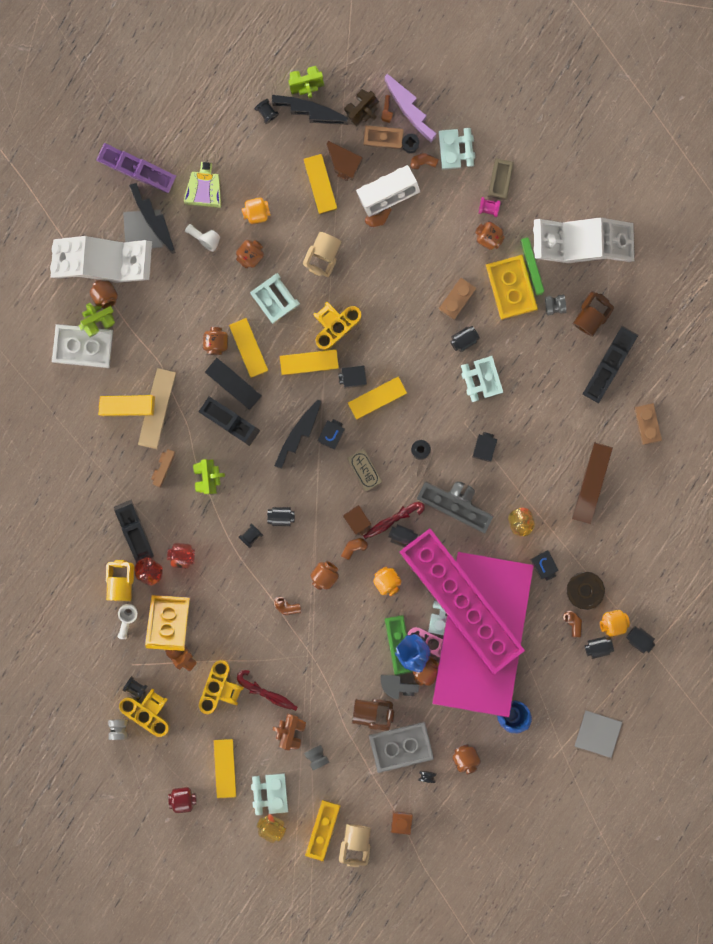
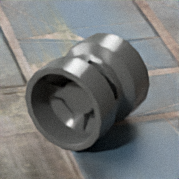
[545,294,567,316]
[304,745,329,770]

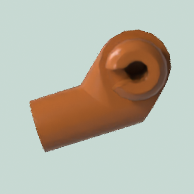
[365,208,392,227]
[341,538,368,560]
[563,611,582,637]

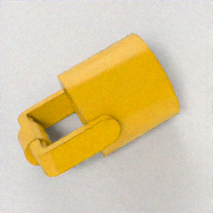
[106,560,134,601]

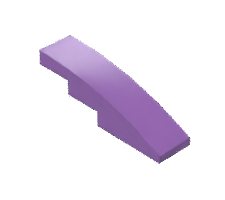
[96,143,176,193]

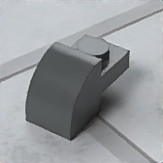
[380,675,419,699]

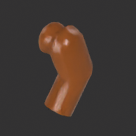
[410,153,439,170]
[274,596,301,615]

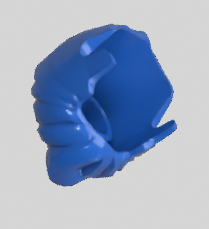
[395,634,431,672]
[497,700,532,734]

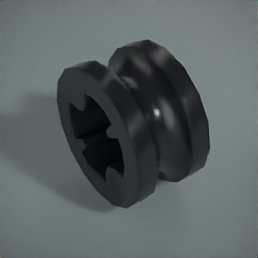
[418,771,437,783]

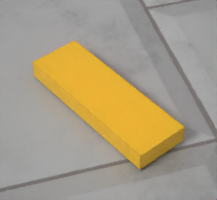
[303,154,337,214]
[229,318,268,378]
[280,349,339,375]
[348,376,407,420]
[99,395,155,416]
[213,739,236,798]
[305,800,340,862]

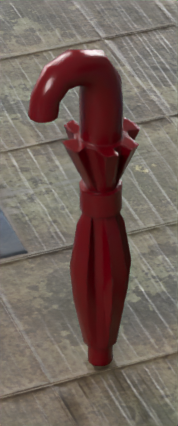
[363,501,425,540]
[237,670,298,711]

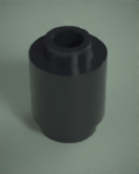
[450,326,480,352]
[411,440,431,460]
[267,507,295,526]
[388,524,418,548]
[626,626,655,654]
[585,636,614,659]

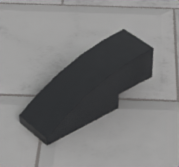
[205,358,262,410]
[198,396,260,446]
[114,499,154,564]

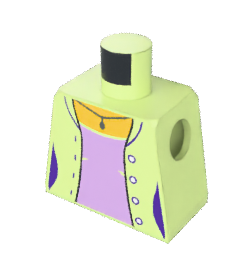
[184,162,221,208]

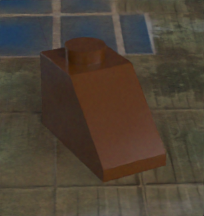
[327,141,363,181]

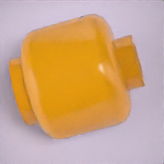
[242,197,271,224]
[373,567,402,596]
[600,610,630,637]

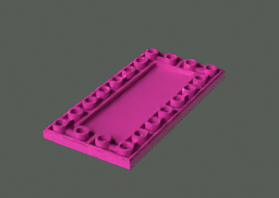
[432,552,534,717]

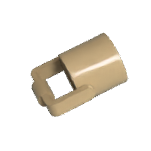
[303,232,342,277]
[339,824,371,867]

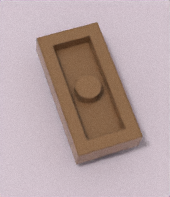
[364,125,403,149]
[439,278,476,320]
[634,403,662,445]
[151,449,176,488]

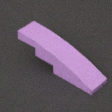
[385,74,436,142]

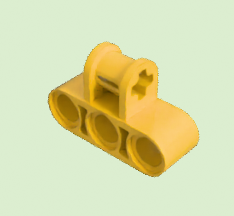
[313,302,361,351]
[199,660,244,714]
[119,688,170,737]

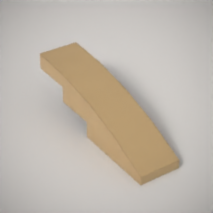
[138,368,176,449]

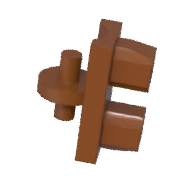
[165,644,197,672]
[272,713,306,751]

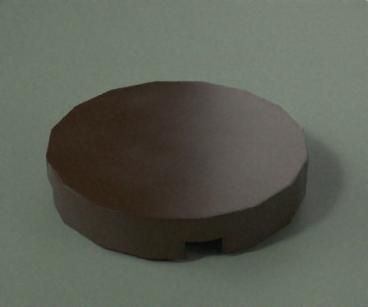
[566,572,605,610]

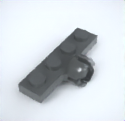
[417,481,494,533]

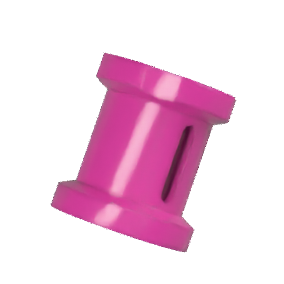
[478,197,500,217]

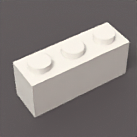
[356,165,420,217]

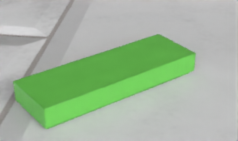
[520,237,544,296]
[385,615,413,675]

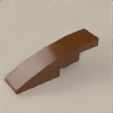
[572,442,613,524]

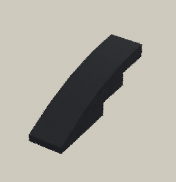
[272,95,348,125]
[129,183,176,254]
[582,326,638,404]
[274,400,322,469]

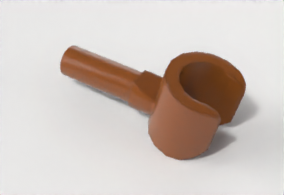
[381,95,393,123]

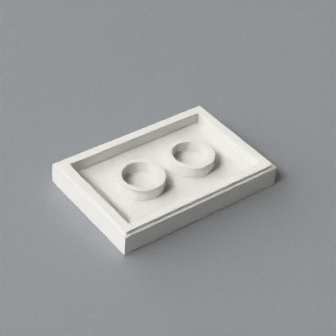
[52,324,113,368]

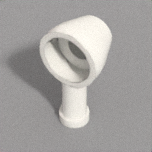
[185,224,220,252]
[118,604,138,639]

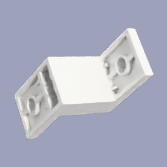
[533,218,634,263]
[50,236,152,283]

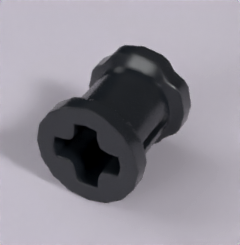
[254,98,279,124]
[402,134,419,154]
[239,523,263,548]
[122,676,148,701]

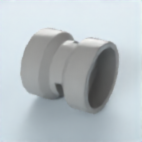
[108,719,128,740]

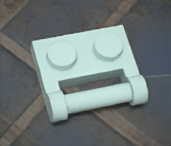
[250,273,300,324]

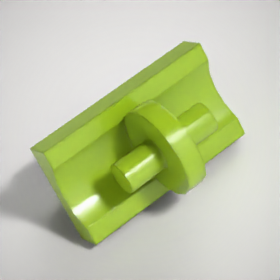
[288,66,325,99]
[79,303,115,337]
[193,459,225,494]

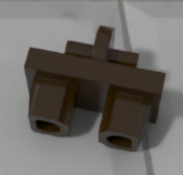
[344,89,379,127]

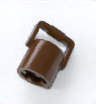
[572,291,614,337]
[352,699,395,731]

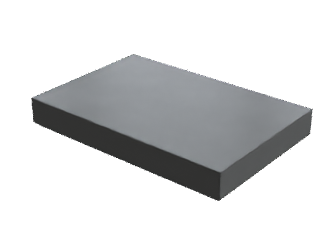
[369,722,434,773]

